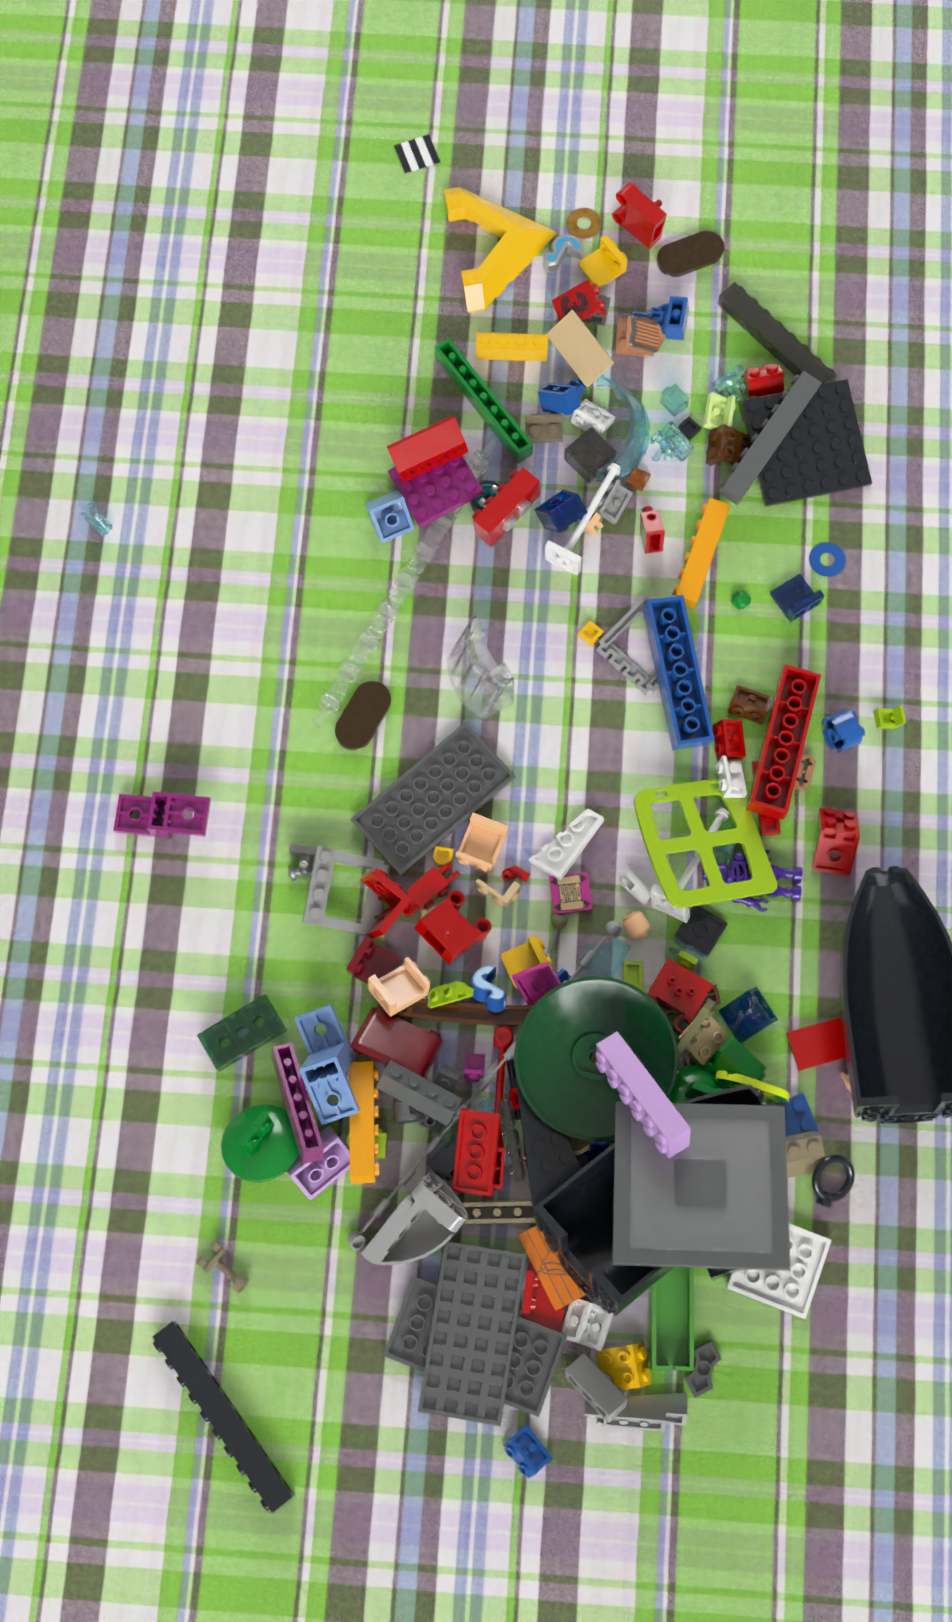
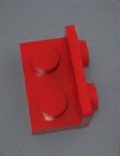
[712,719,746,761]

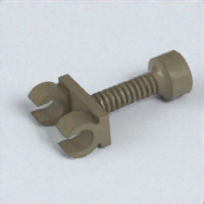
[195,1240,249,1293]

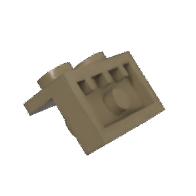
[525,413,563,443]

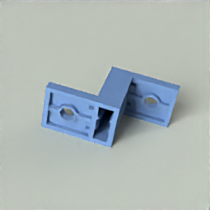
[294,1004,360,1125]

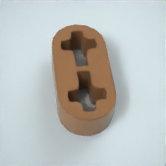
[794,754,815,791]

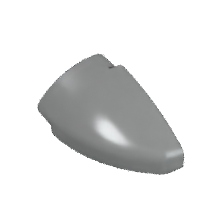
[361,1172,468,1265]

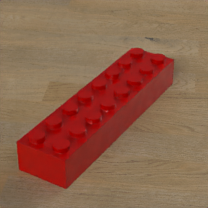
[746,664,821,820]

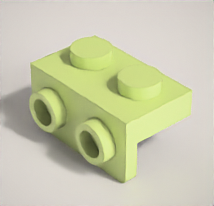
[703,392,736,430]

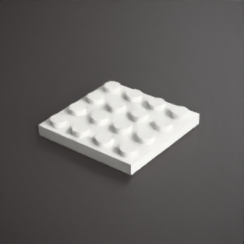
[726,1223,831,1319]

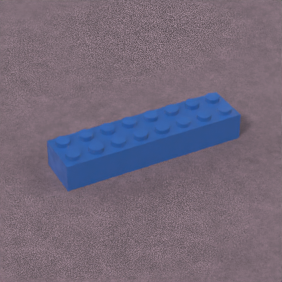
[642,595,714,751]

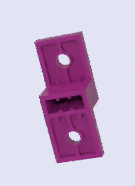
[113,792,211,838]

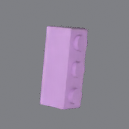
[287,1126,350,1200]

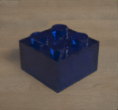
[534,489,588,533]

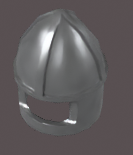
[391,1097,424,1124]

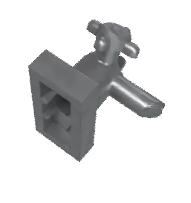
[288,843,316,885]

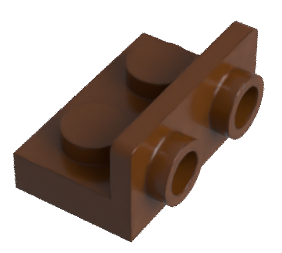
[727,685,773,725]

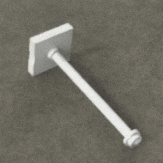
[545,463,621,576]
[650,808,729,923]

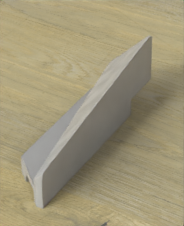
[585,1393,687,1432]

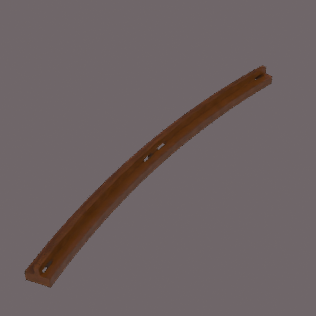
[394,984,721,1026]

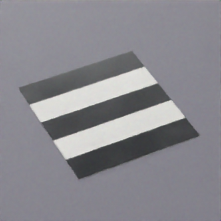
[394,134,440,174]

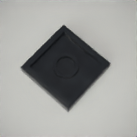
[674,905,728,957]

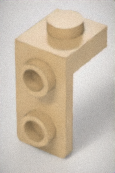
[476,879,521,908]

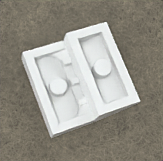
[561,1299,613,1351]

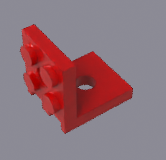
[811,808,860,876]
[360,868,412,939]

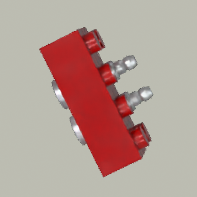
[472,467,540,547]

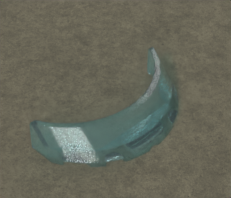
[596,375,650,482]

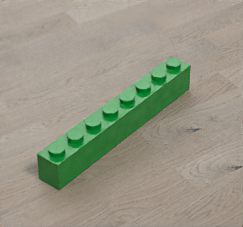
[434,338,533,464]

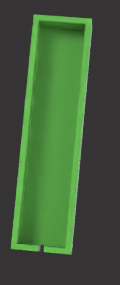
[650,1267,694,1371]

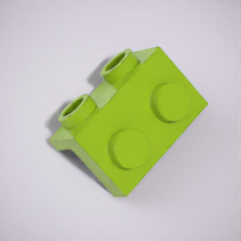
[427,981,474,1008]

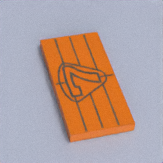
[518,1225,586,1311]

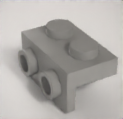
[597,479,633,525]

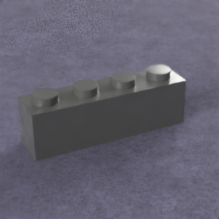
[376,1060,462,1126]

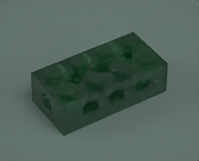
[197,993,288,1072]

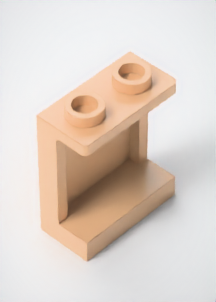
[455,813,509,873]
[368,957,431,1017]

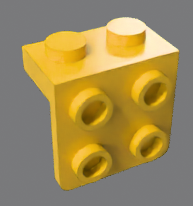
[578,235,628,288]
[501,935,554,989]
[597,1342,652,1390]

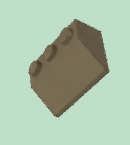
[786,1131,825,1178]

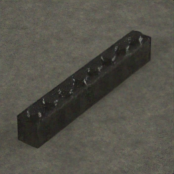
[717,282,837,384]

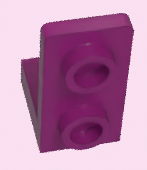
[463,1053,485,1082]

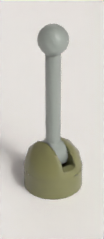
[545,914,568,958]

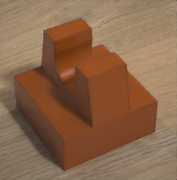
[626,467,651,492]

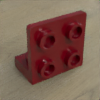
[346,936,400,985]

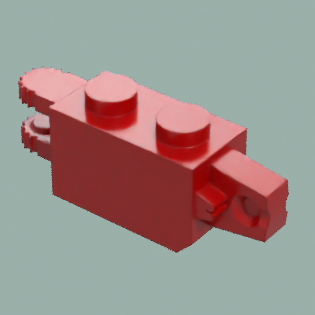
[402,862,460,917]

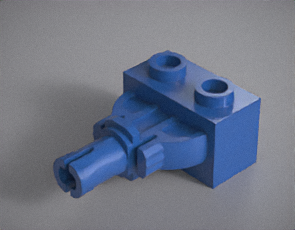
[632,296,689,340]
[537,379,587,415]

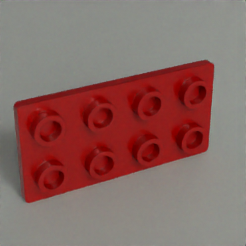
[521,1258,564,1333]

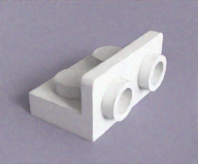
[571,399,615,440]
[716,756,747,798]

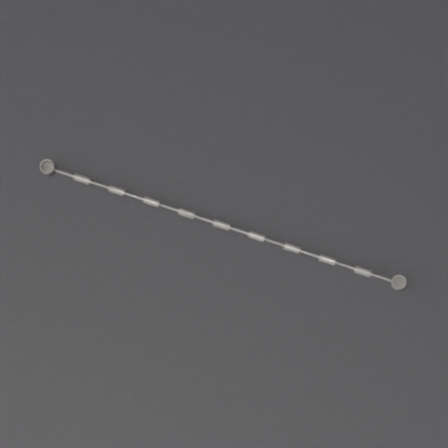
[347,921,623,1250]

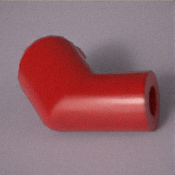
[501,866,531,882]

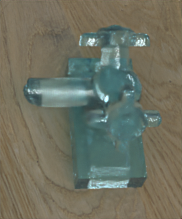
[650,421,694,461]

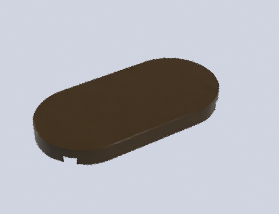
[657,231,724,277]
[335,681,391,750]

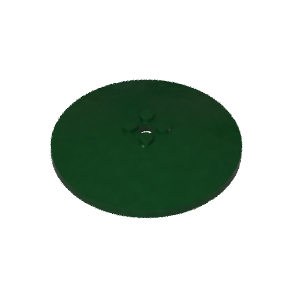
[514,976,678,1141]

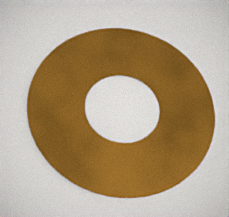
[567,208,601,238]

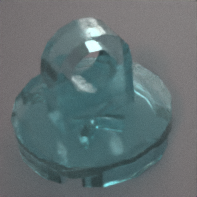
[712,364,747,401]

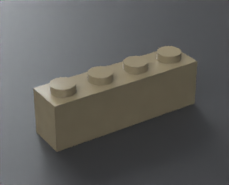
[462,1201,536,1225]

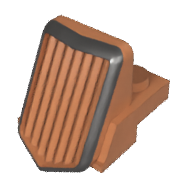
[615,316,664,357]

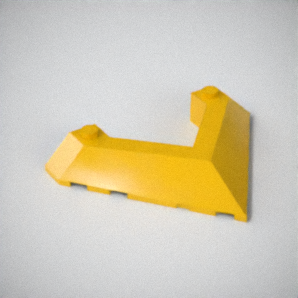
[442,187,558,313]

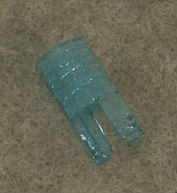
[80,502,113,536]
[714,843,736,867]
[668,936,707,969]

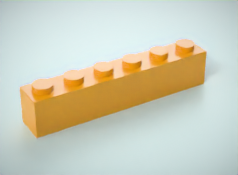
[672,498,731,609]
[349,1061,380,1184]

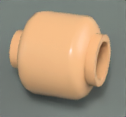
[621,910,650,940]

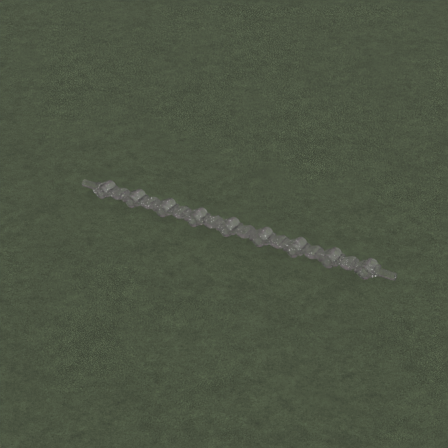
[313,438,497,727]

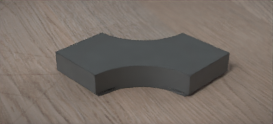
[684,1340,721,1398]

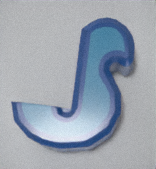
[470,965,506,1012]

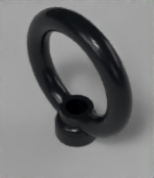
[812,1155,855,1208]

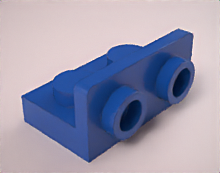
[502,1424,553,1478]

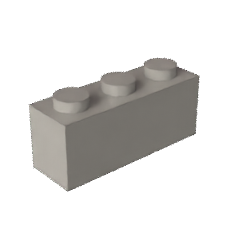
[565,1353,627,1423]

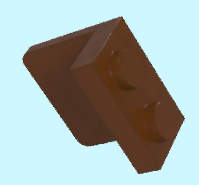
[706,424,751,466]

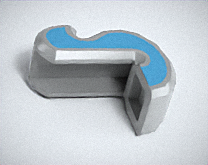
[543,234,584,273]

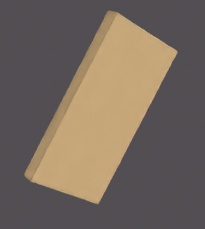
[546,310,615,387]

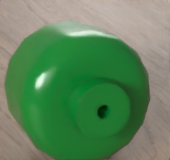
[731,590,751,610]

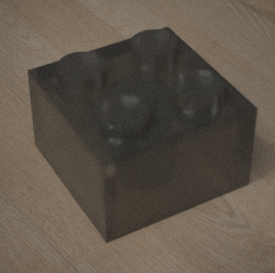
[564,427,617,484]

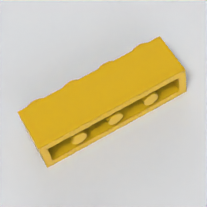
[476,332,548,361]

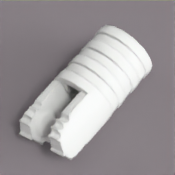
[619,870,651,905]

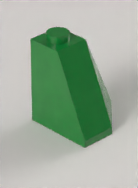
[704,1035,766,1081]

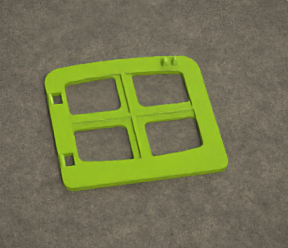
[633,778,778,908]

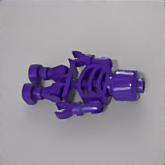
[702,849,803,912]

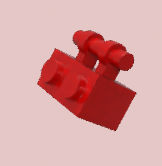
[740,364,784,399]

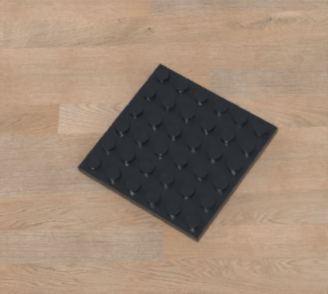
[741,379,872,507]

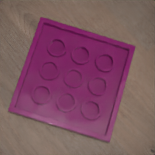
[387,456,484,529]

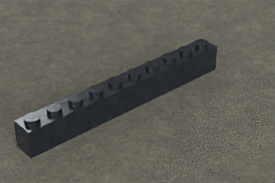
[152,1321,295,1513]

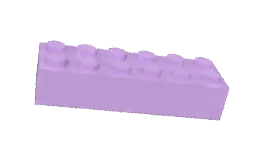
[595,1032,691,1159]

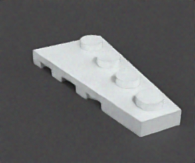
[529,809,604,880]

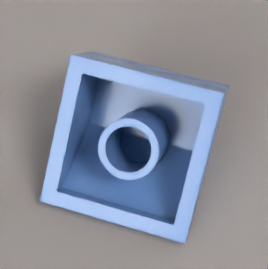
[364,490,415,543]

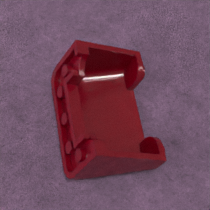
[350,1005,443,1079]

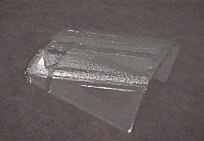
[447,615,514,720]

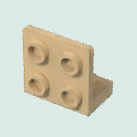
[678,1017,729,1065]

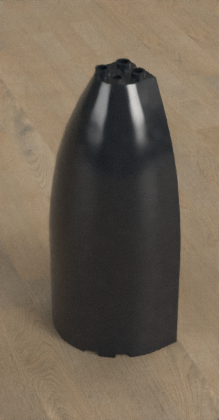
[839,866,952,1124]
[533,1084,775,1316]

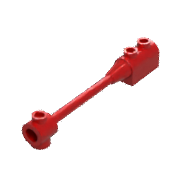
[493,1026,514,1190]

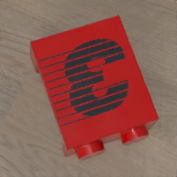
[552,279,607,321]

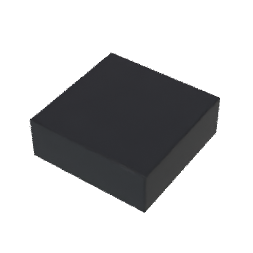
[676,416,702,442]

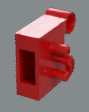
[612,182,667,249]
[414,890,492,965]
[647,958,713,1035]

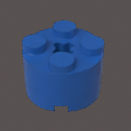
[821,709,865,753]

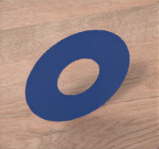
[809,542,846,577]

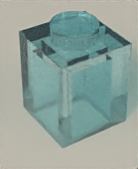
[660,384,690,417]

